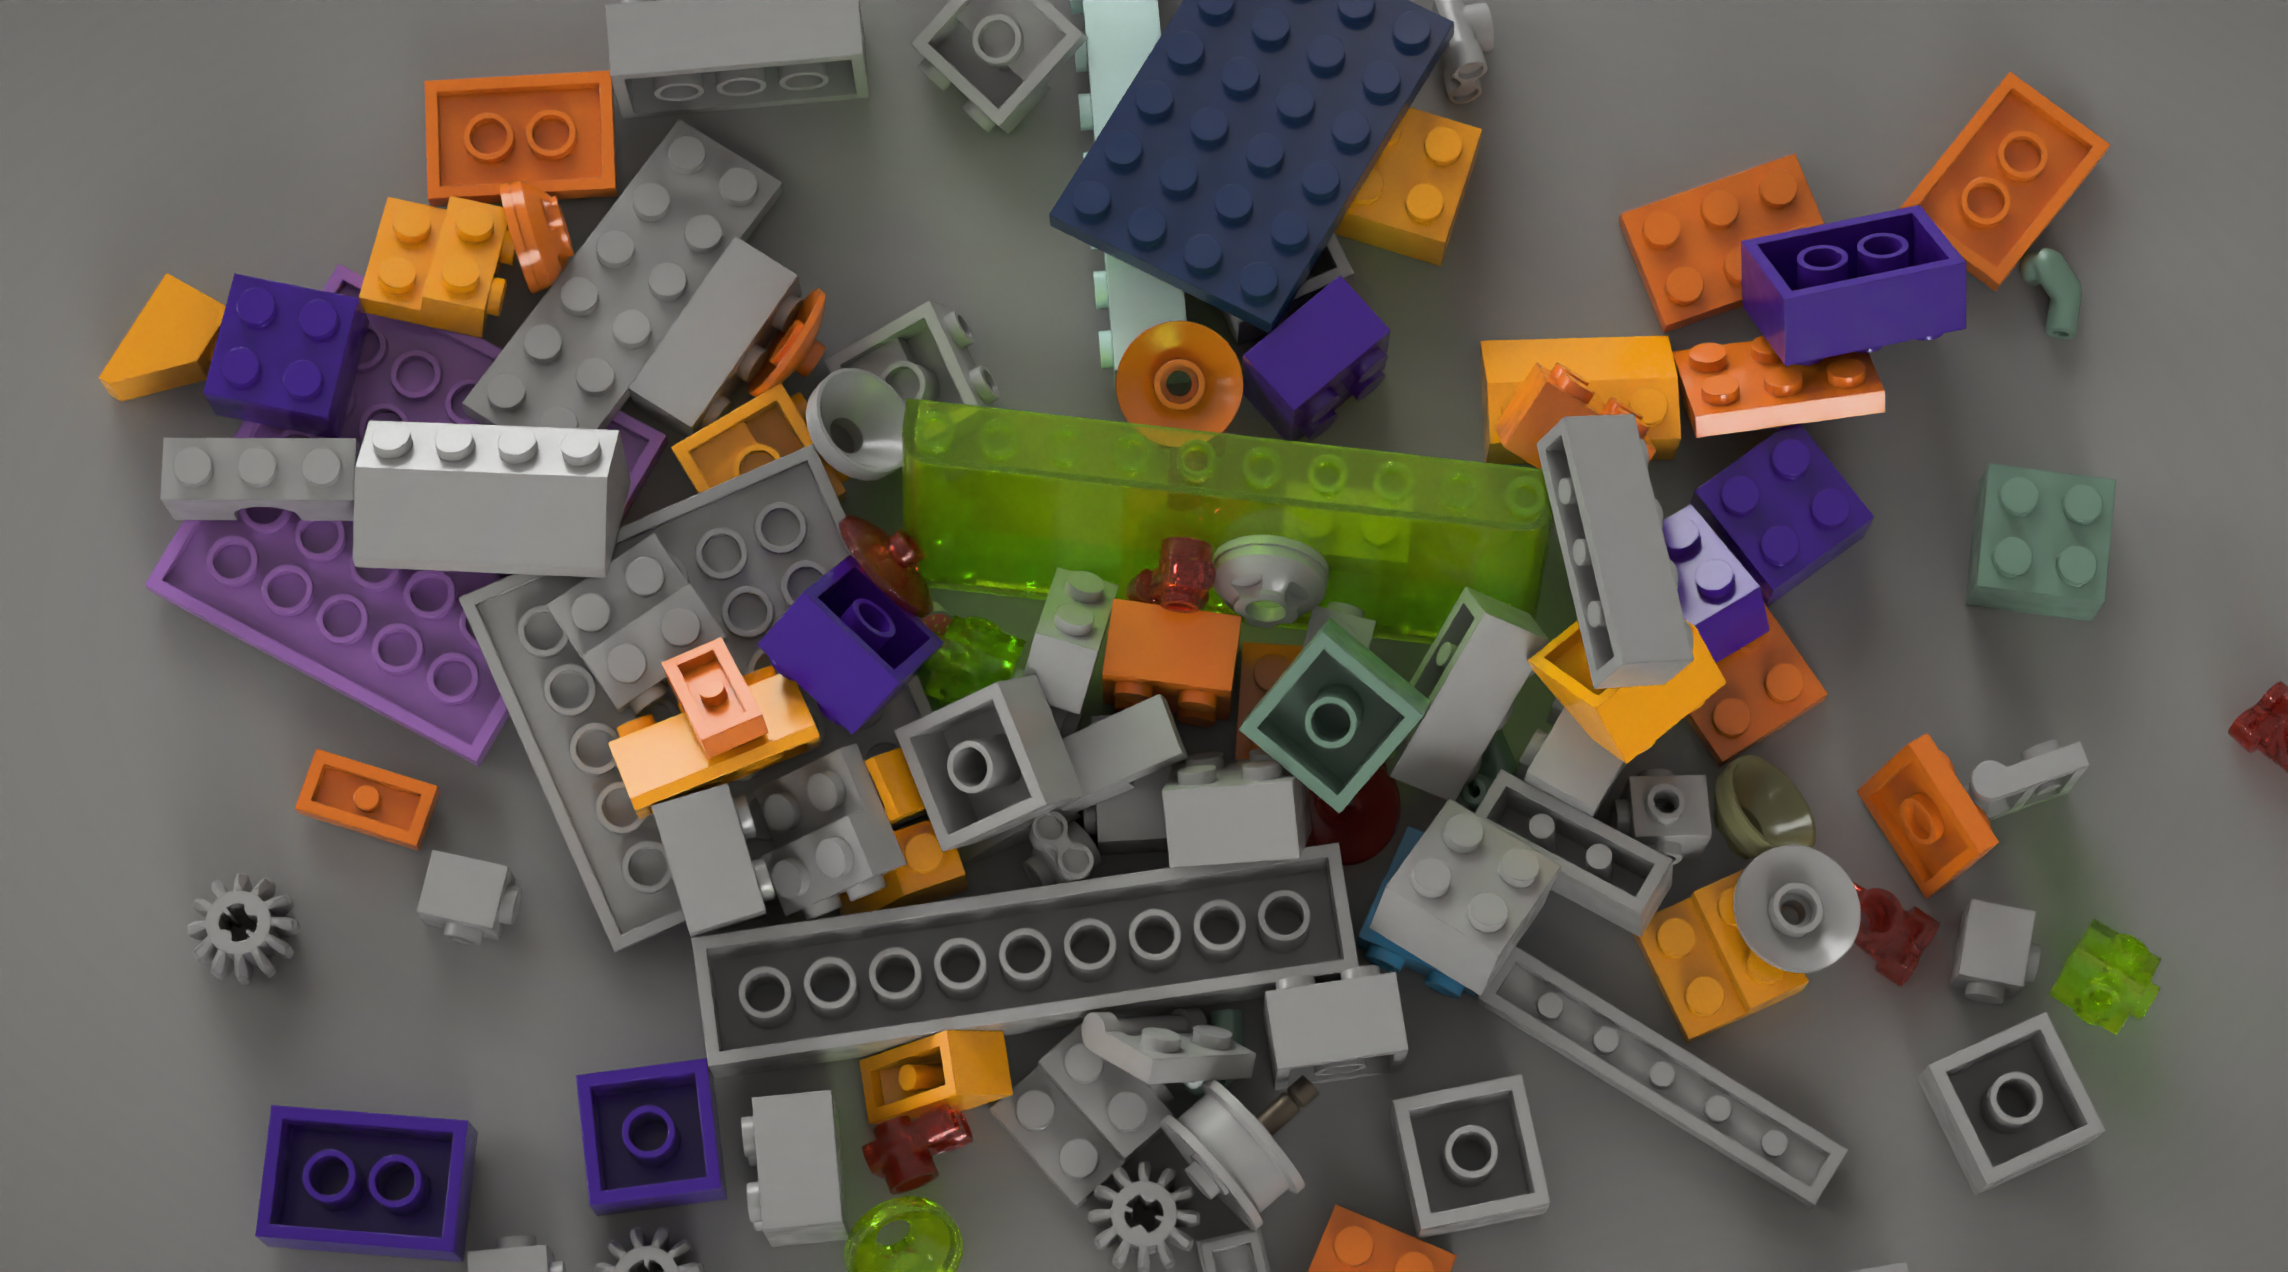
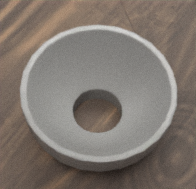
[806,368,915,481]
[1211,535,1330,629]

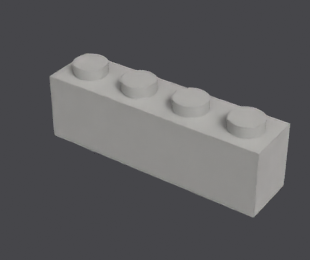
[1536,414,1694,689]

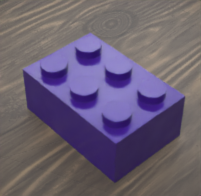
[1741,205,1966,366]
[255,1105,478,1262]

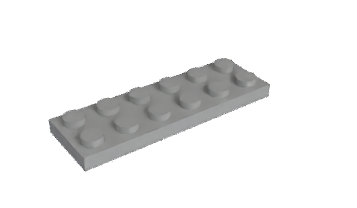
[462,119,783,429]

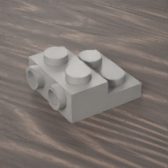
[911,0,1088,134]
[824,300,1001,461]
[546,533,727,715]
[753,743,907,921]
[990,1023,1175,1209]

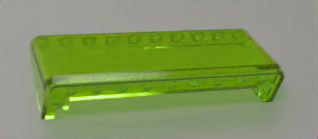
[902,398,1554,644]

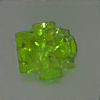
[923,615,1026,707]
[2048,918,2161,1035]

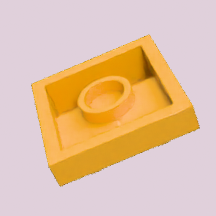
[359,196,517,338]
[671,383,851,502]
[1632,869,1809,1044]

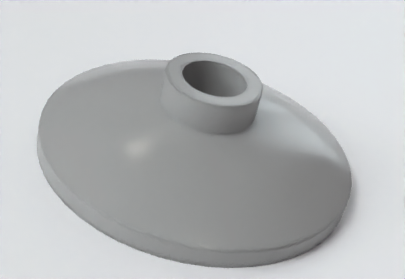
[1733,845,1861,973]

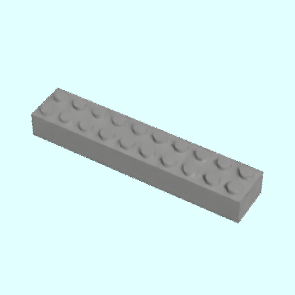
[691,842,1359,1079]

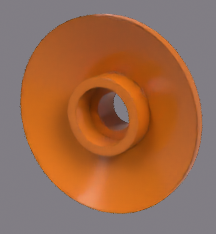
[748,288,826,397]
[1116,320,1244,449]

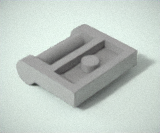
[1964,739,2090,821]
[1081,1007,1256,1084]

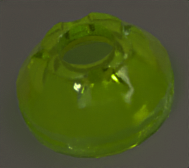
[844,1196,964,1272]

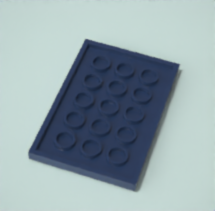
[1049,0,1454,333]

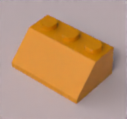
[1480,336,1681,465]
[608,665,820,820]

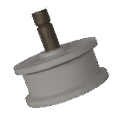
[1160,1075,1320,1231]

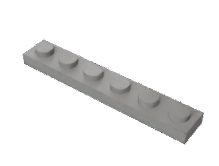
[1477,946,1848,1209]

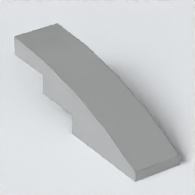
[957,694,1188,866]

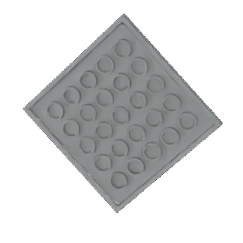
[459,444,933,953]

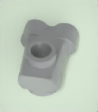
[1432,0,1494,104]
[1023,810,1101,887]

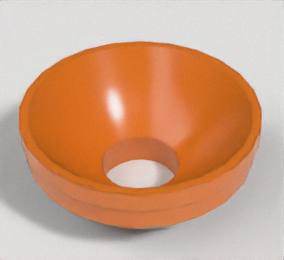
[499,180,574,294]

